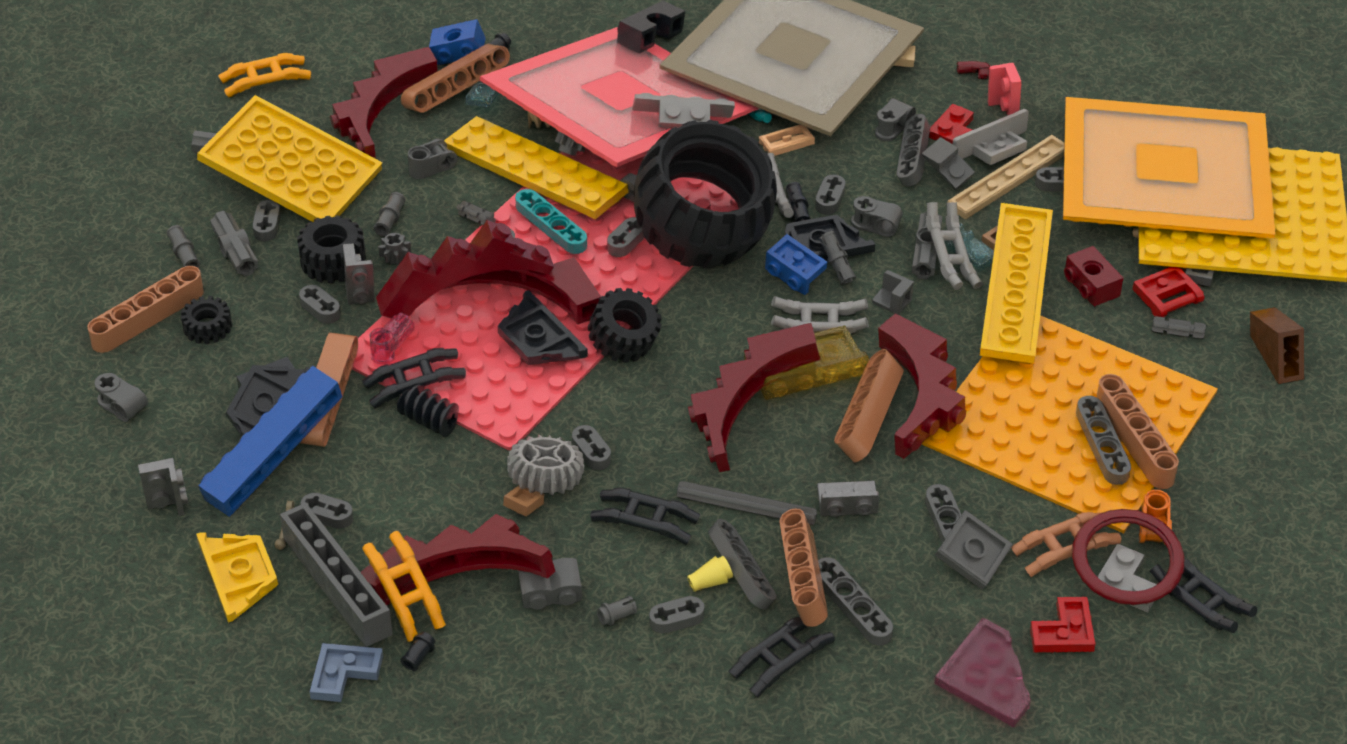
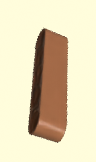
[401,44,510,112]
[88,266,204,353]
[300,333,358,447]
[834,349,904,462]
[1097,374,1179,489]
[780,508,828,627]

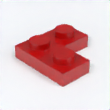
[929,104,974,144]
[1030,597,1095,652]

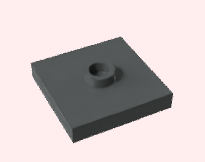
[935,510,1013,589]

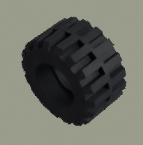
[297,216,366,283]
[588,288,662,363]

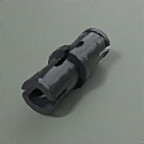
[785,182,811,222]

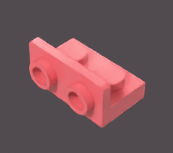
[988,63,1021,115]

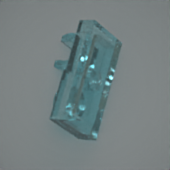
[944,223,994,272]

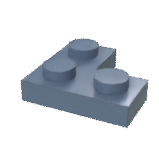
[310,643,383,702]

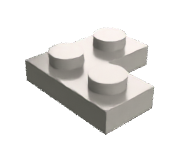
[1098,544,1157,613]

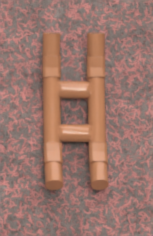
[1011,512,1121,577]

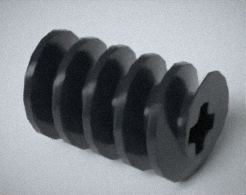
[397,384,459,437]

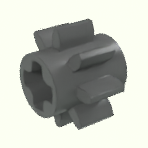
[555,131,586,156]
[378,233,412,265]

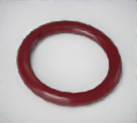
[1072,509,1185,605]

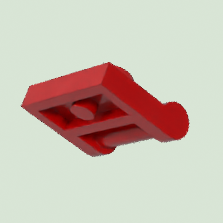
[1132,267,1204,317]

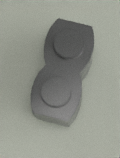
[518,558,582,610]

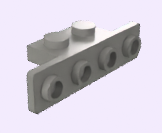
[632,93,735,128]
[953,109,1029,165]

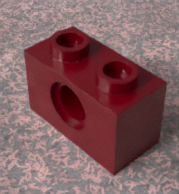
[1064,246,1123,306]

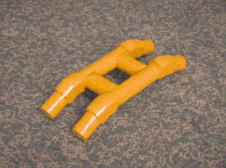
[218,53,311,98]
[362,531,446,642]

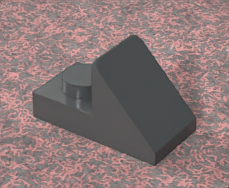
[921,137,975,191]

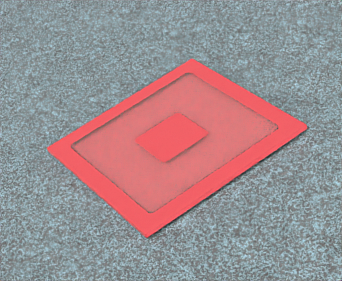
[480,27,759,167]

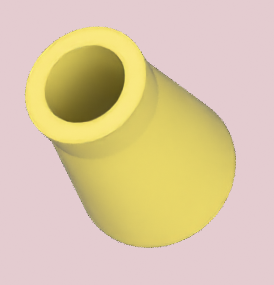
[687,556,733,592]

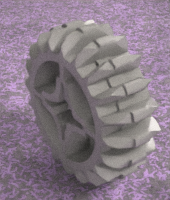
[507,435,584,495]

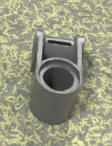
[875,98,916,141]
[408,138,458,179]
[851,196,903,237]
[94,373,148,422]

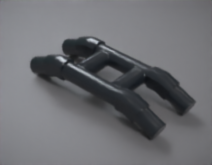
[362,348,466,409]
[590,487,700,545]
[1149,555,1257,633]
[728,616,835,698]

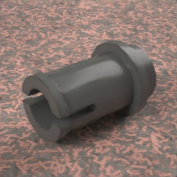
[597,596,637,626]

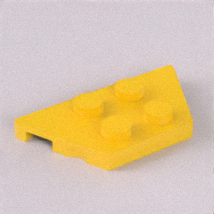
[196,532,278,623]

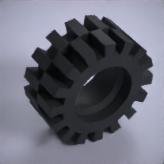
[181,296,232,344]

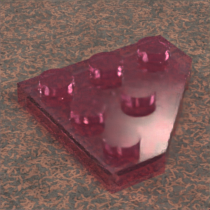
[934,618,1031,727]

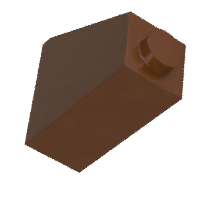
[1250,307,1304,384]

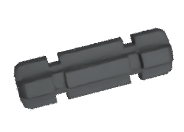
[457,201,496,225]
[1152,316,1206,339]

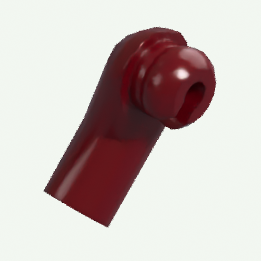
[956,61,990,79]

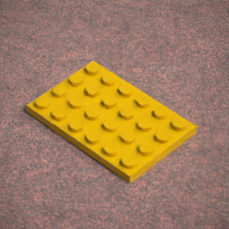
[197,95,383,222]

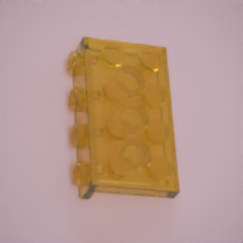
[744,325,869,400]

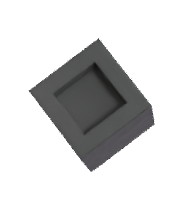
[872,270,914,315]

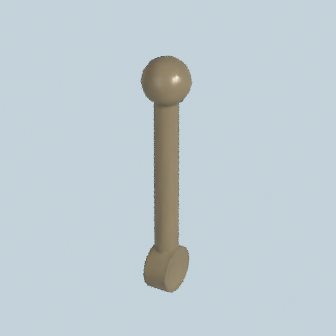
[275,501,294,550]

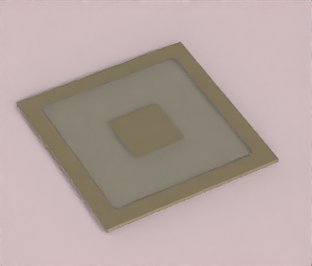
[660,0,924,136]

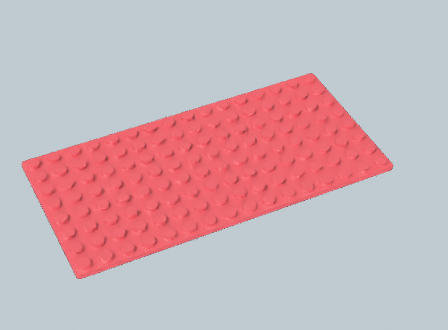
[352,148,739,450]

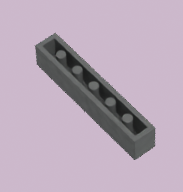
[280,503,393,647]

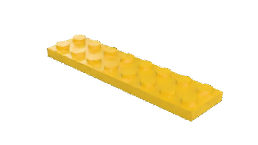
[444,116,629,220]
[979,203,1053,364]

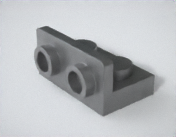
[343,243,375,305]
[138,458,188,516]
[817,481,879,517]

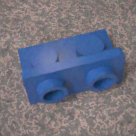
[765,234,827,295]

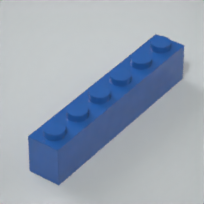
[198,366,342,517]

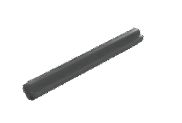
[677,481,817,525]

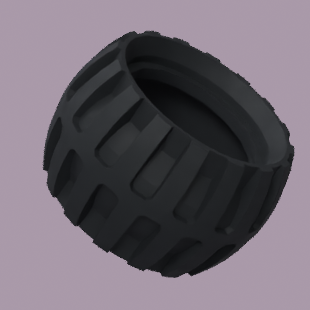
[634,120,777,269]

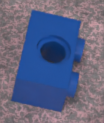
[429,19,486,65]

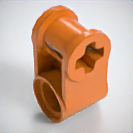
[1139,490,1172,545]

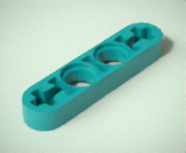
[515,189,587,254]

